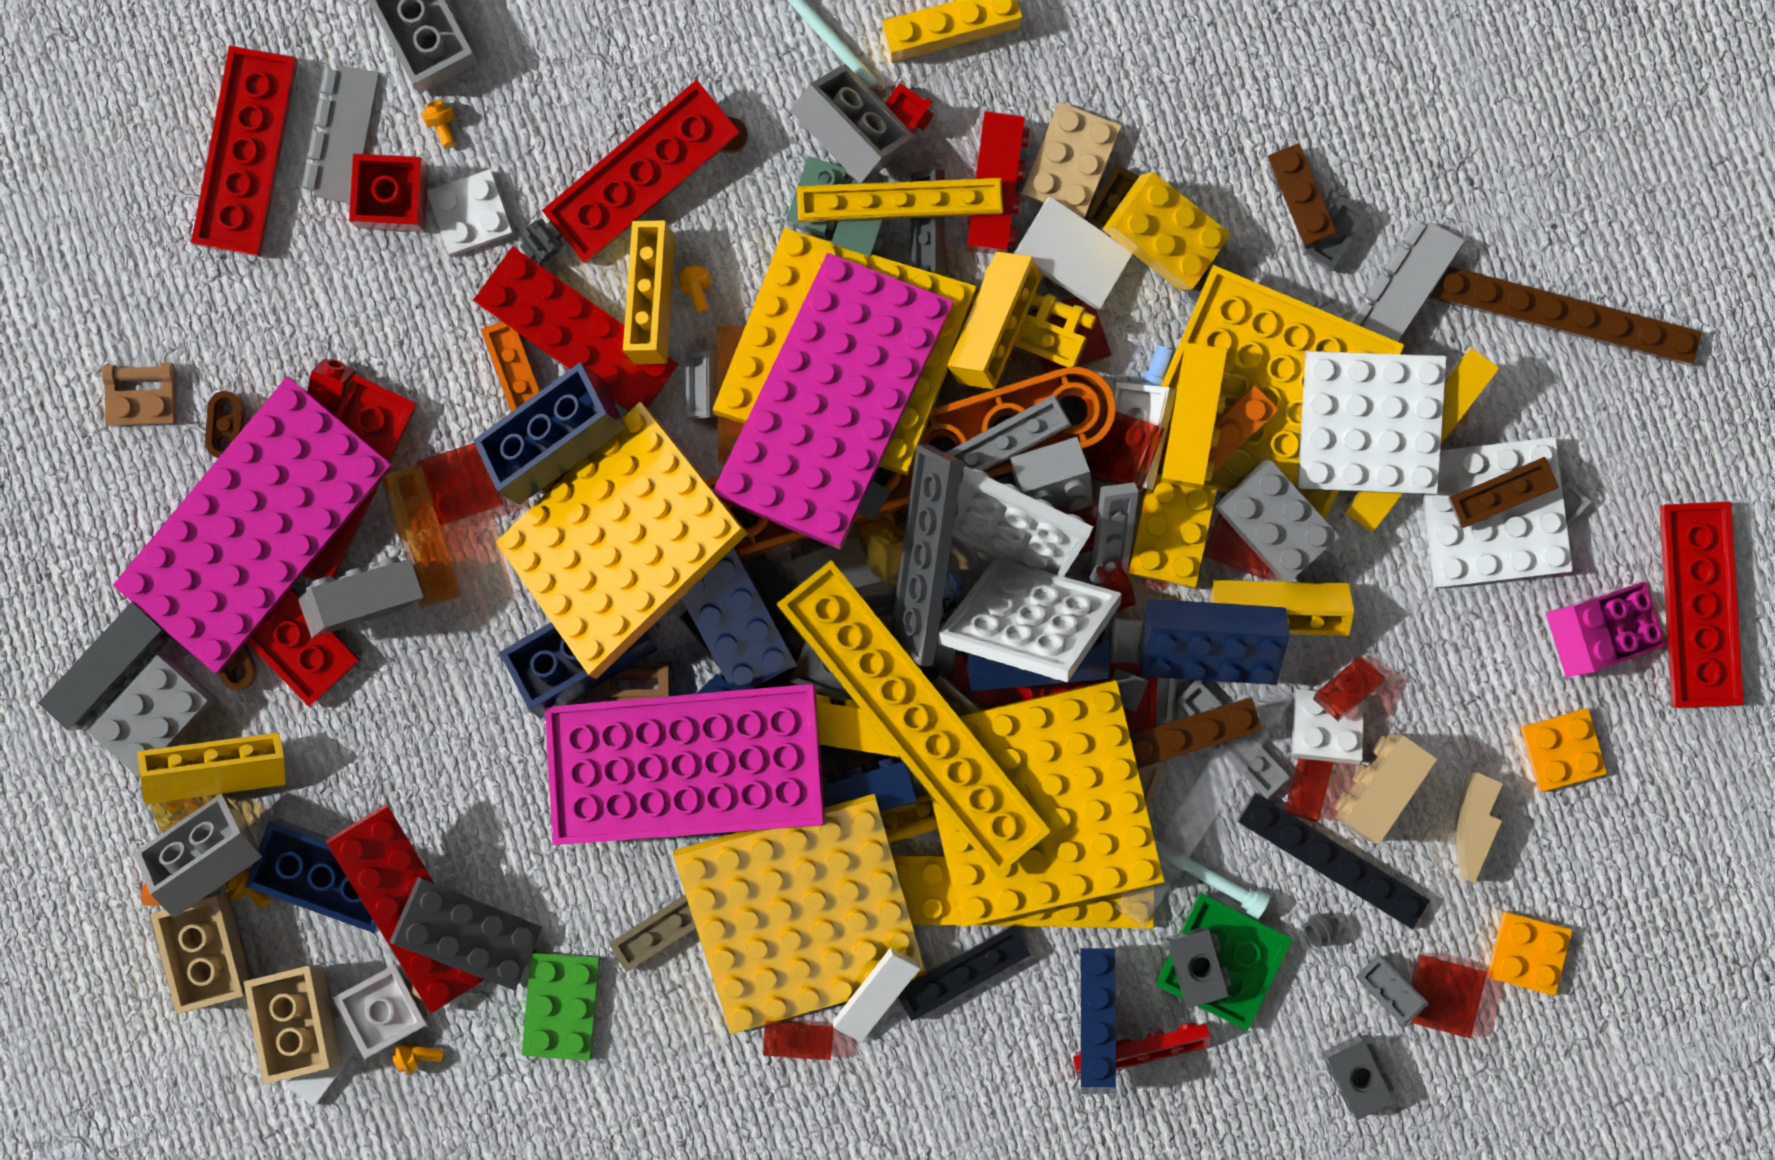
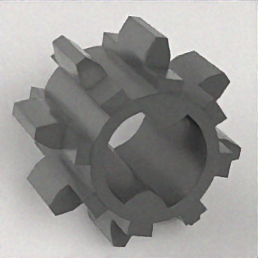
[518,218,564,264]

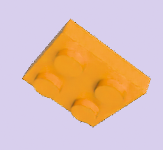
[1520,708,1607,792]
[1486,911,1572,996]

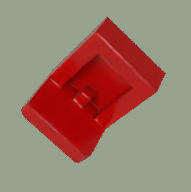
[885,83,934,134]
[308,359,355,414]

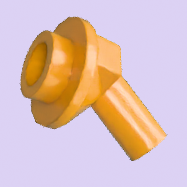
[420,100,456,149]
[678,265,712,313]
[224,869,271,909]
[392,1042,443,1076]

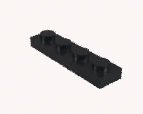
[898,924,1031,1022]

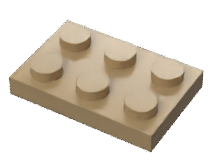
[1021,102,1122,219]

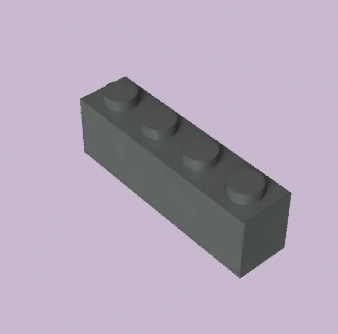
[38,602,168,731]

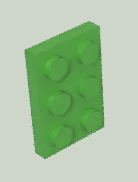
[522,951,600,1061]

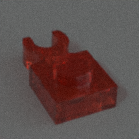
[1095,560,1136,612]

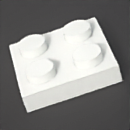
[427,169,514,256]
[1291,689,1364,764]
[331,965,426,1059]

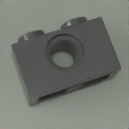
[1165,926,1231,1008]
[1321,1035,1394,1121]

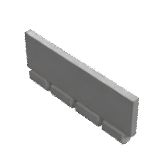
[302,65,379,204]
[1349,221,1465,342]

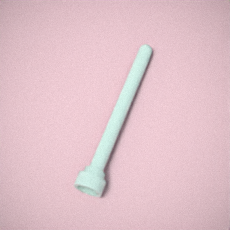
[787,0,879,90]
[1154,839,1270,920]

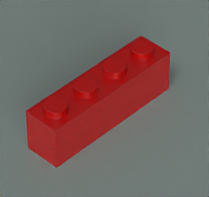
[966,111,1030,255]

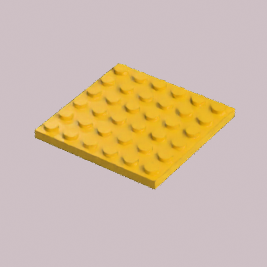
[712,228,977,476]
[1159,265,1404,520]
[496,402,748,679]
[931,679,1164,927]
[673,794,926,1034]

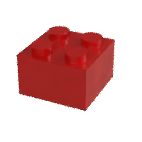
[349,153,429,232]

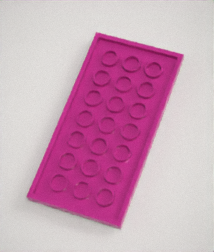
[713,252,954,550]
[113,376,394,674]
[544,684,826,845]

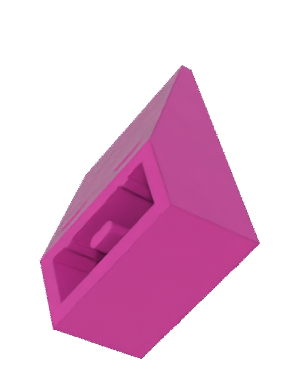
[1546,581,1666,677]

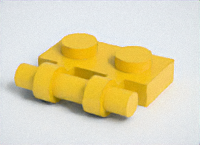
[1013,293,1096,367]

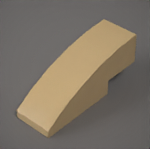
[1456,771,1503,883]

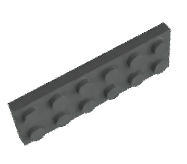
[891,444,963,666]

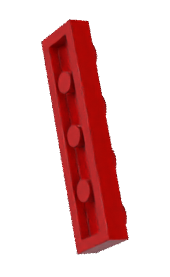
[1073,1023,1210,1080]

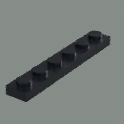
[1236,793,1430,930]

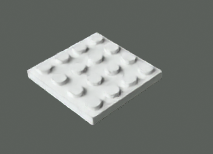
[1298,351,1446,494]
[1422,437,1573,588]
[952,467,1093,577]
[938,558,1121,682]

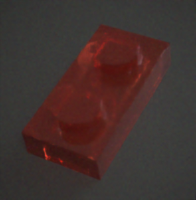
[1283,758,1334,822]

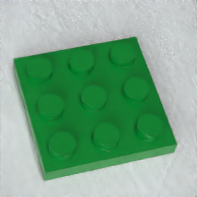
[1154,892,1293,1031]

